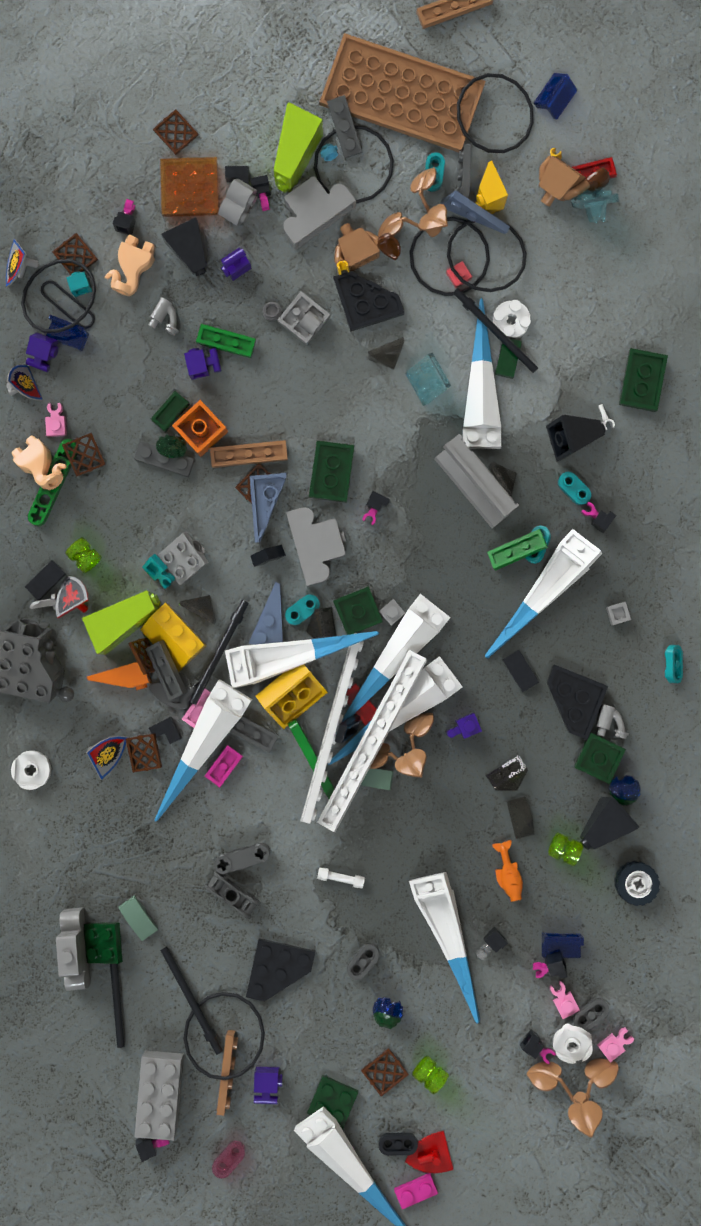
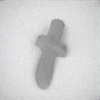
[30,593,57,610]

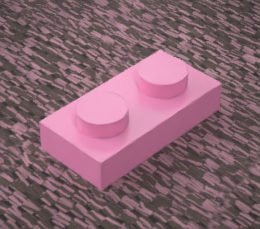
[182,688,211,728]

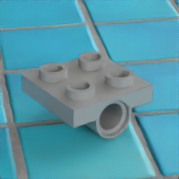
[277,291,331,345]
[158,532,209,585]

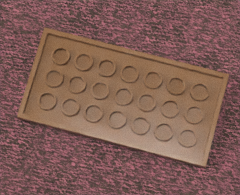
[319,33,486,153]

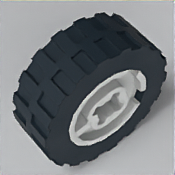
[614,861,660,906]

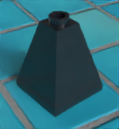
[161,217,207,276]
[546,415,605,462]
[580,797,639,850]

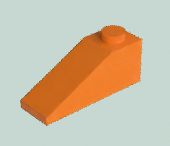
[87,662,152,691]

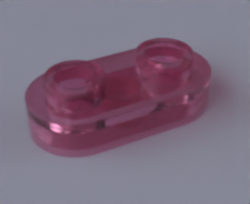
[212,1141,245,1179]

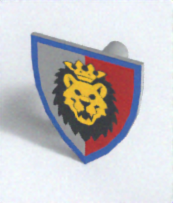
[6,239,38,287]
[7,365,43,400]
[86,736,127,780]

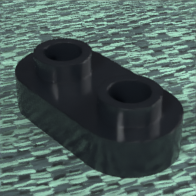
[378,1132,418,1156]

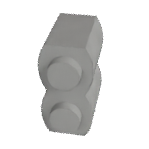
[218,179,257,226]

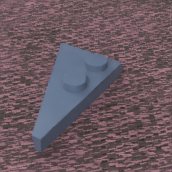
[440,191,510,234]
[250,473,287,543]
[249,582,283,645]

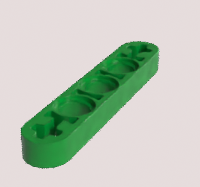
[28,439,78,526]
[287,719,335,799]

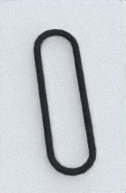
[41,281,95,329]

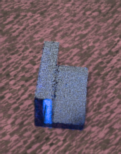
[533,73,577,119]
[46,315,89,351]
[542,933,584,958]

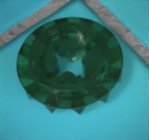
[156,434,187,458]

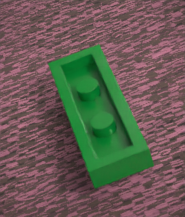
[196,324,256,358]
[487,529,548,571]

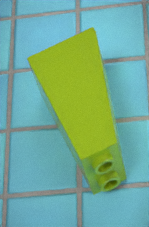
[273,102,323,193]
[82,590,161,655]

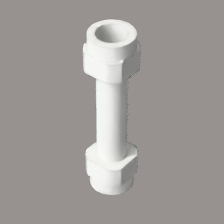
[317,867,365,888]

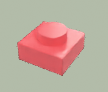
[446,261,472,288]

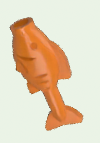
[492,840,523,902]

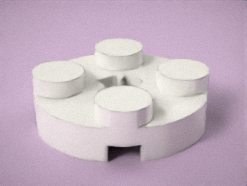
[492,300,531,339]
[11,751,51,790]
[553,1024,593,1064]

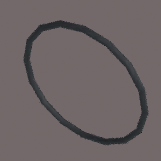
[457,73,534,153]
[314,125,394,203]
[409,217,490,296]
[447,220,527,292]
[21,259,96,333]
[183,992,265,1080]

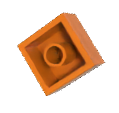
[172,400,228,457]

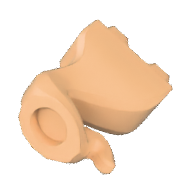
[105,235,156,296]
[12,435,67,490]

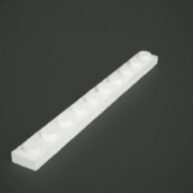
[300,633,364,824]
[317,650,427,832]

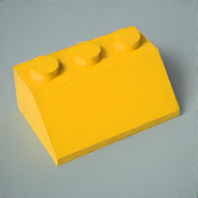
[140,603,207,672]
[256,664,328,729]

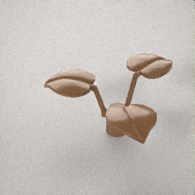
[378,167,448,237]
[369,713,434,778]
[527,1058,618,1138]

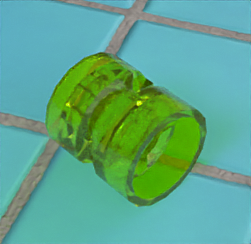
[65,537,102,574]
[548,832,583,866]
[412,1055,449,1094]

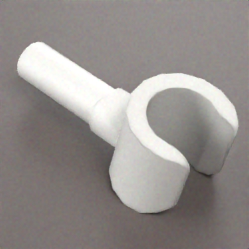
[599,404,615,430]

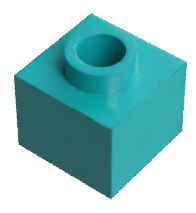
[66,271,92,297]

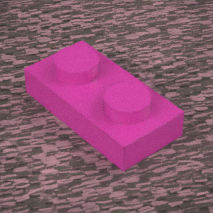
[205,745,243,788]
[394,1173,438,1209]

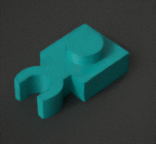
[142,554,175,589]

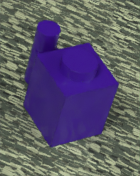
[221,247,252,281]
[26,333,59,372]
[184,348,222,380]
[446,713,482,739]
[254,1067,283,1104]

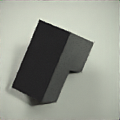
[225,166,250,185]
[250,545,286,567]
[149,717,182,744]

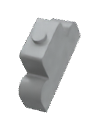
[283,176,356,251]
[286,507,346,587]
[56,907,90,991]

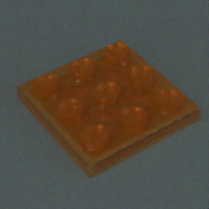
[160,157,219,217]

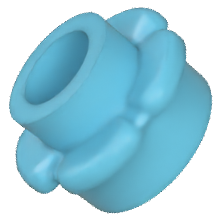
[320,144,338,161]

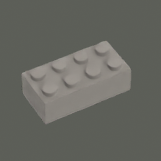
[134,1050,184,1141]

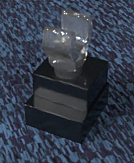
[476,927,508,960]

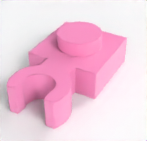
[45,403,67,437]
[550,980,580,1019]
[597,1027,634,1063]

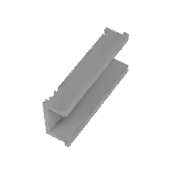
[434,434,519,528]

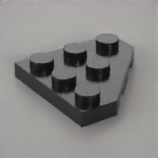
[333,271,404,332]
[546,665,608,740]
[246,938,315,1002]

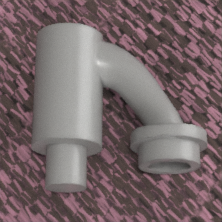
[149,297,179,336]
[596,704,629,739]

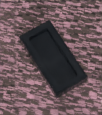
[25,560,66,600]
[502,650,539,692]
[335,714,361,744]

